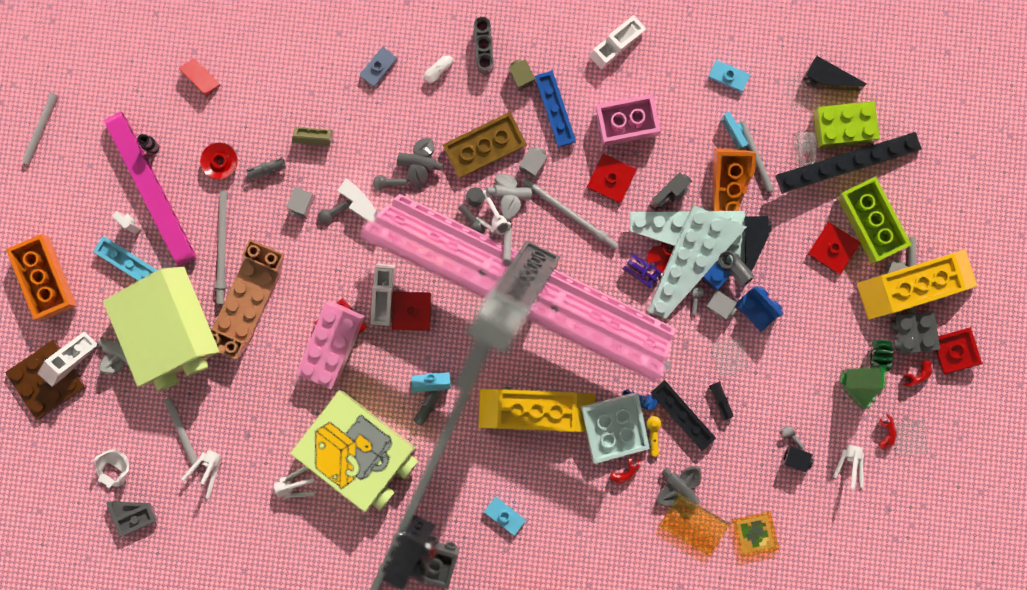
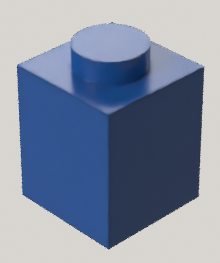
[701,262,731,291]

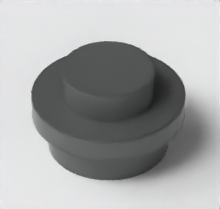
[466,187,485,207]

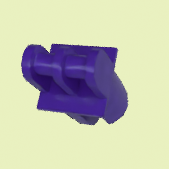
[622,253,662,289]

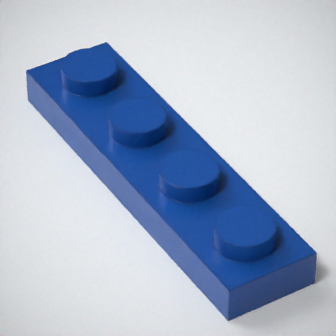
[535,70,576,148]

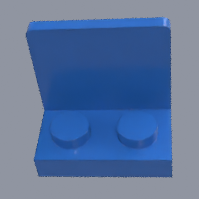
[735,285,784,332]

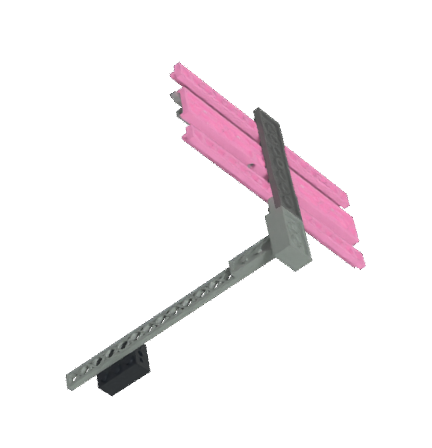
[361,194,676,590]

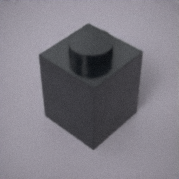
[781,446,814,473]

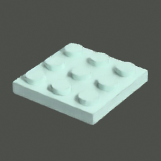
[581,392,650,464]

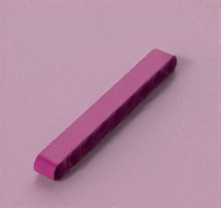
[104,111,197,267]

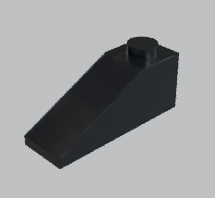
[802,55,867,91]
[745,216,772,272]

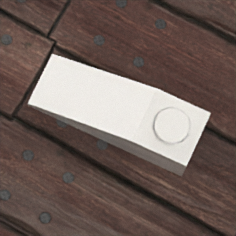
[38,332,98,386]

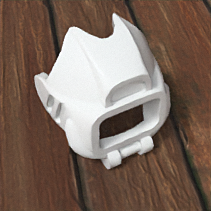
[93,449,129,489]

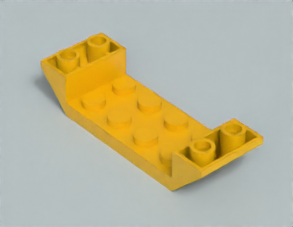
[856,249,977,320]
[478,389,595,432]

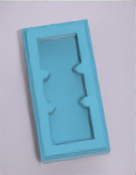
[708,60,751,93]
[721,111,748,150]
[411,372,451,393]
[484,496,526,536]

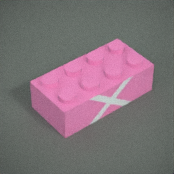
[296,301,365,389]

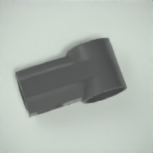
[718,251,755,287]

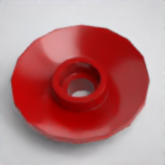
[200,142,238,180]

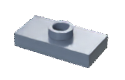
[359,46,398,88]

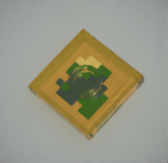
[732,511,780,558]

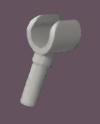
[691,287,704,314]
[781,426,804,449]

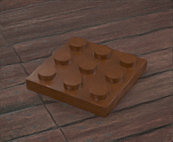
[5,340,86,420]

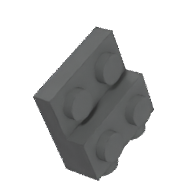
[649,172,692,210]
[892,311,940,355]
[423,536,460,589]

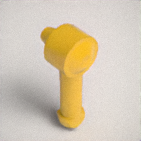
[646,416,661,457]

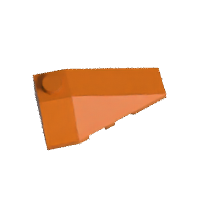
[712,148,756,211]

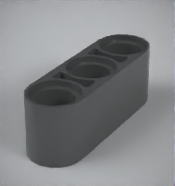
[474,16,494,75]

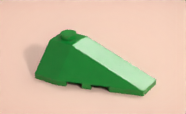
[839,367,886,409]

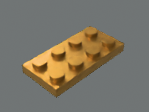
[442,112,527,179]

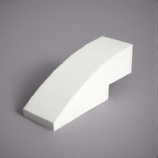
[589,15,646,70]
[338,178,376,222]
[370,264,396,326]

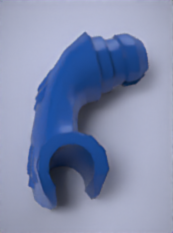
[622,389,657,411]

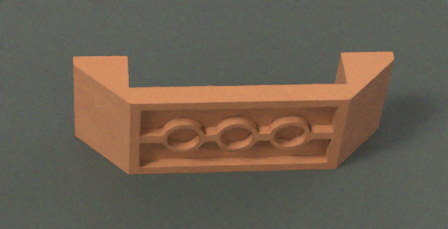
[209,239,285,360]

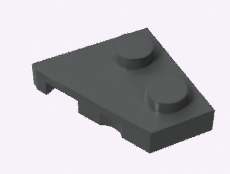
[106,501,158,537]

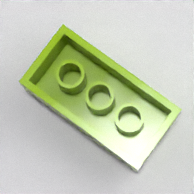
[837,176,912,264]

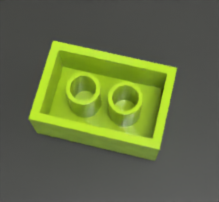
[813,101,880,149]

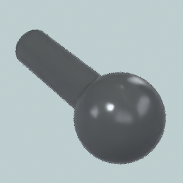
[373,175,409,190]
[318,200,351,224]
[458,204,486,234]

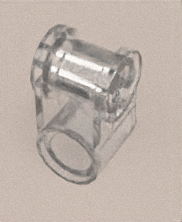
[794,131,816,167]

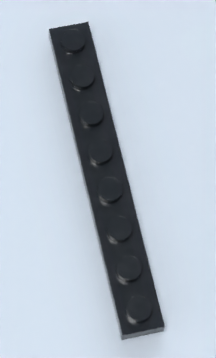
[775,132,922,194]

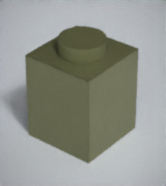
[509,59,536,92]

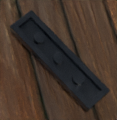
[650,380,716,451]

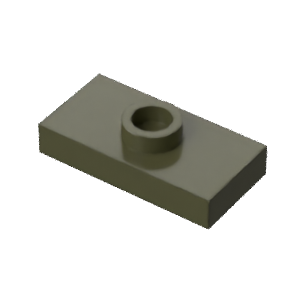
[292,127,333,146]

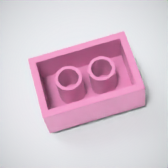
[595,94,660,147]

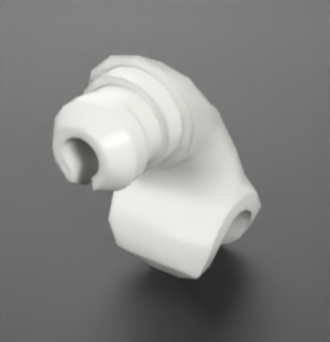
[424,56,453,83]

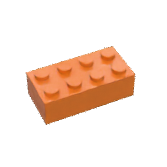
[6,234,77,321]

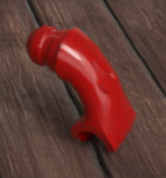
[903,361,933,387]
[879,414,897,450]
[609,457,641,485]

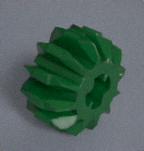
[869,340,894,371]

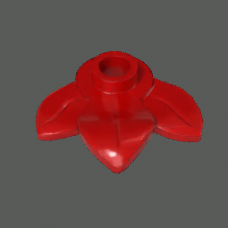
[646,242,675,276]

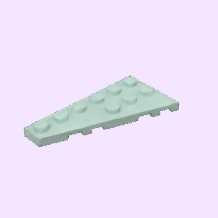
[647,205,746,319]
[629,211,745,264]

